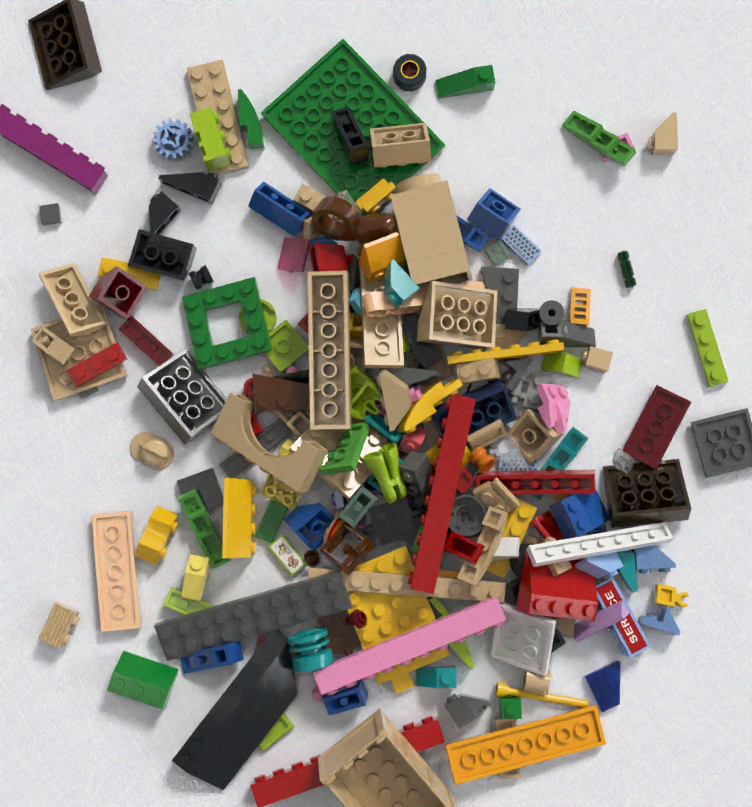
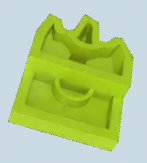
[351,365,383,420]

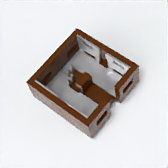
[319,522,375,575]

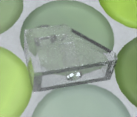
[488,433,529,470]

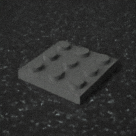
[690,408,752,478]

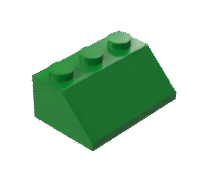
[107,651,179,710]

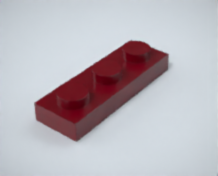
[119,315,174,366]

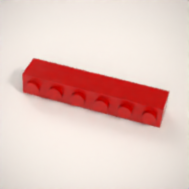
[476,470,596,494]

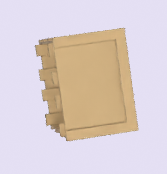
[318,708,457,807]

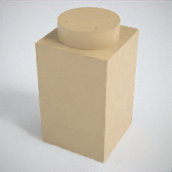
[390,173,473,287]

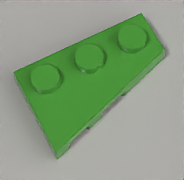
[318,422,370,476]

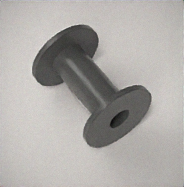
[539,300,564,325]

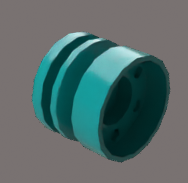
[287,628,334,673]

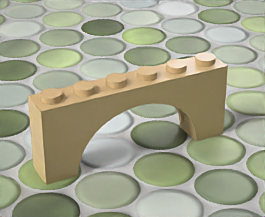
[211,393,328,493]

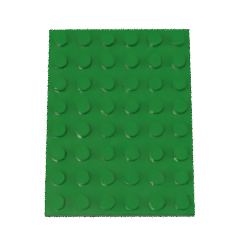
[261,39,445,216]

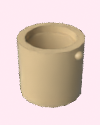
[522,669,551,695]

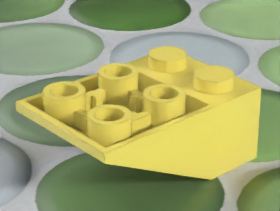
[260,438,303,511]

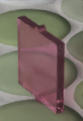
[277,236,311,273]

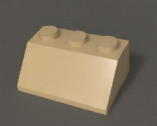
[370,123,431,168]

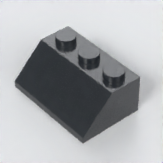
[128,229,197,281]

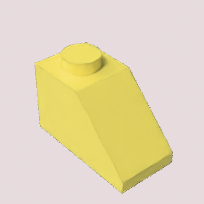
[181,554,210,602]

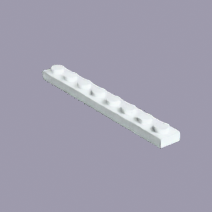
[526,522,673,567]

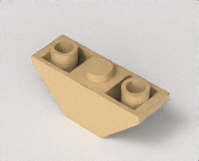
[377,370,412,431]

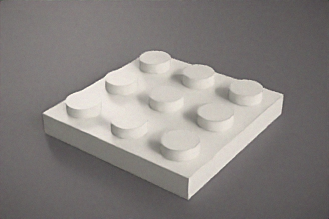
[491,602,556,676]

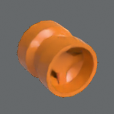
[468,446,496,473]

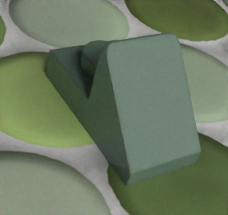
[339,486,377,527]

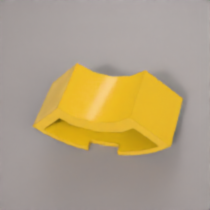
[135,506,179,565]

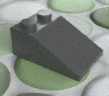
[375,367,443,394]

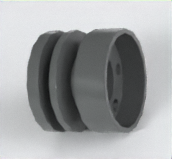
[448,495,486,538]

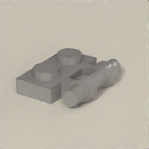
[510,369,552,412]

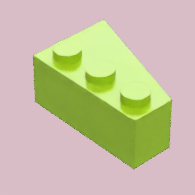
[189,107,232,172]

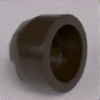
[304,550,320,567]

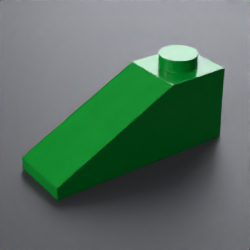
[436,65,496,99]

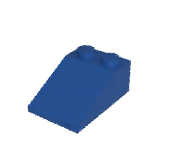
[549,490,609,539]

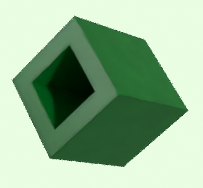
[499,696,522,720]

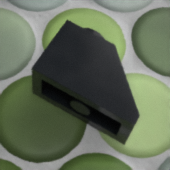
[149,191,181,235]
[503,308,541,332]

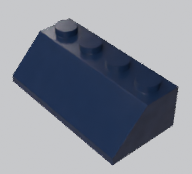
[431,379,517,437]

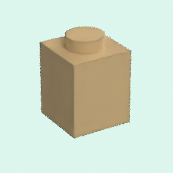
[581,346,613,373]

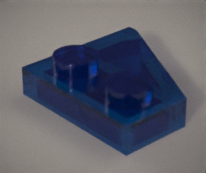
[584,660,620,712]

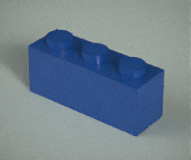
[248,181,311,237]

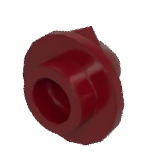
[345,609,367,629]

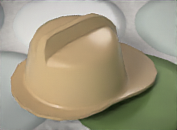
[130,432,174,469]

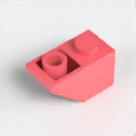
[398,425,428,460]

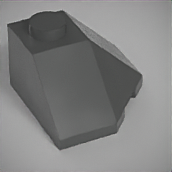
[444,693,491,729]

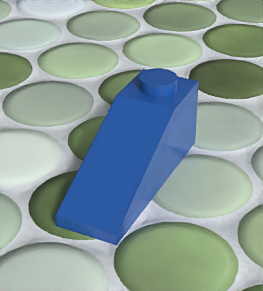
[180,641,244,674]

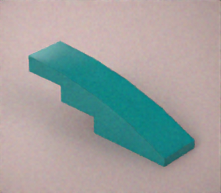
[532,426,589,501]

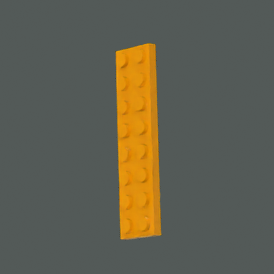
[445,705,606,785]

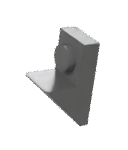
[499,357,533,391]

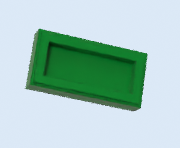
[255,500,289,543]

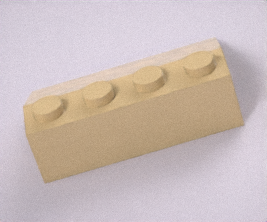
[417,281,497,349]

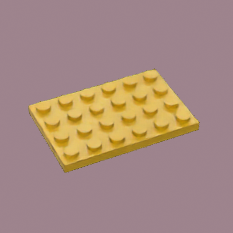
[347,545,450,685]

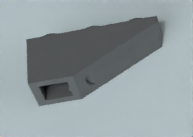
[537,320,596,347]
[399,451,432,511]

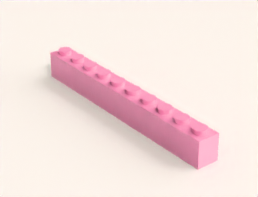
[313,595,506,696]

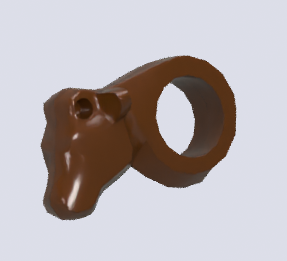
[311,196,397,256]

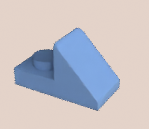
[638,606,680,635]

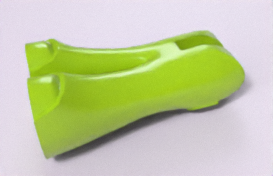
[362,443,407,504]

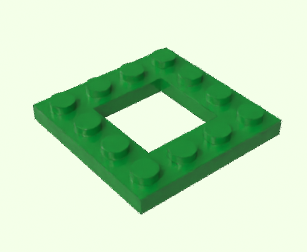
[182,277,273,370]

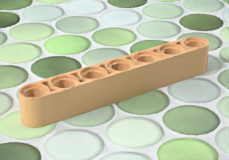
[362,282,485,317]

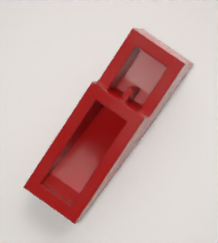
[443,530,485,564]

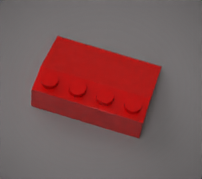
[516,550,598,621]

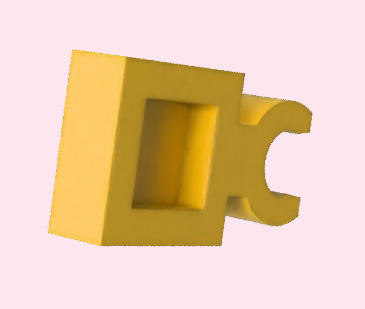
[653,584,689,608]

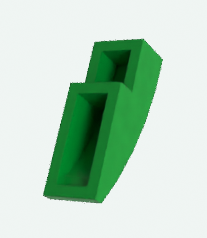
[238,89,265,149]

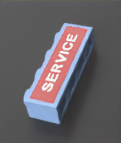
[596,577,651,658]

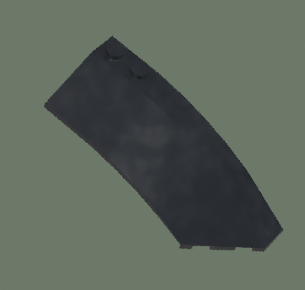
[172,630,298,790]

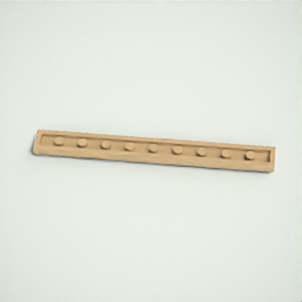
[308,567,506,603]

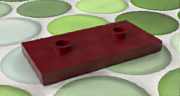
[621,385,691,470]

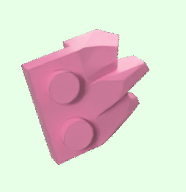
[536,384,570,435]

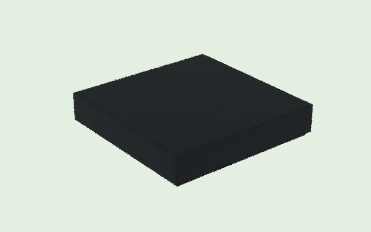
[177,468,224,511]

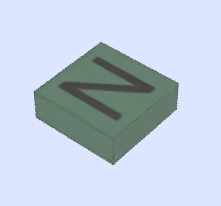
[484,239,511,266]

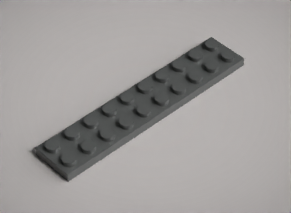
[154,570,353,661]

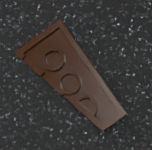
[252,373,310,412]

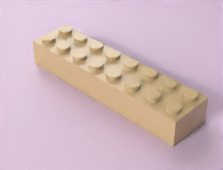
[308,271,352,430]

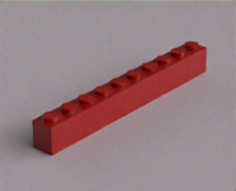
[407,394,476,594]
[250,716,445,807]

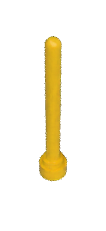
[495,682,589,707]

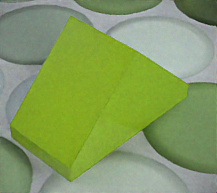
[541,353,582,378]

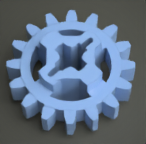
[152,119,194,161]

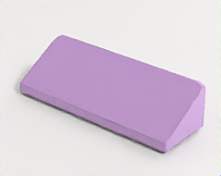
[574,601,629,642]

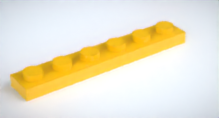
[447,340,564,366]

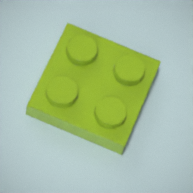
[265,320,309,373]

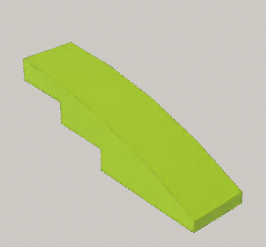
[429,597,474,670]

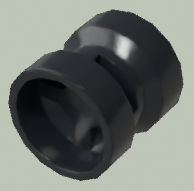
[188,265,214,290]

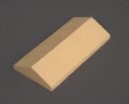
[39,263,106,336]

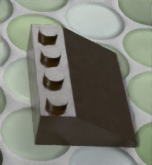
[28,0,102,90]
[603,459,692,528]

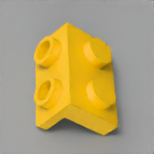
[356,179,396,215]

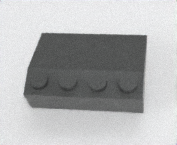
[137,349,227,445]

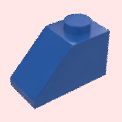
[322,679,369,716]

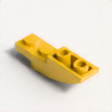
[397,379,463,434]

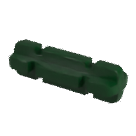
[617,251,637,288]

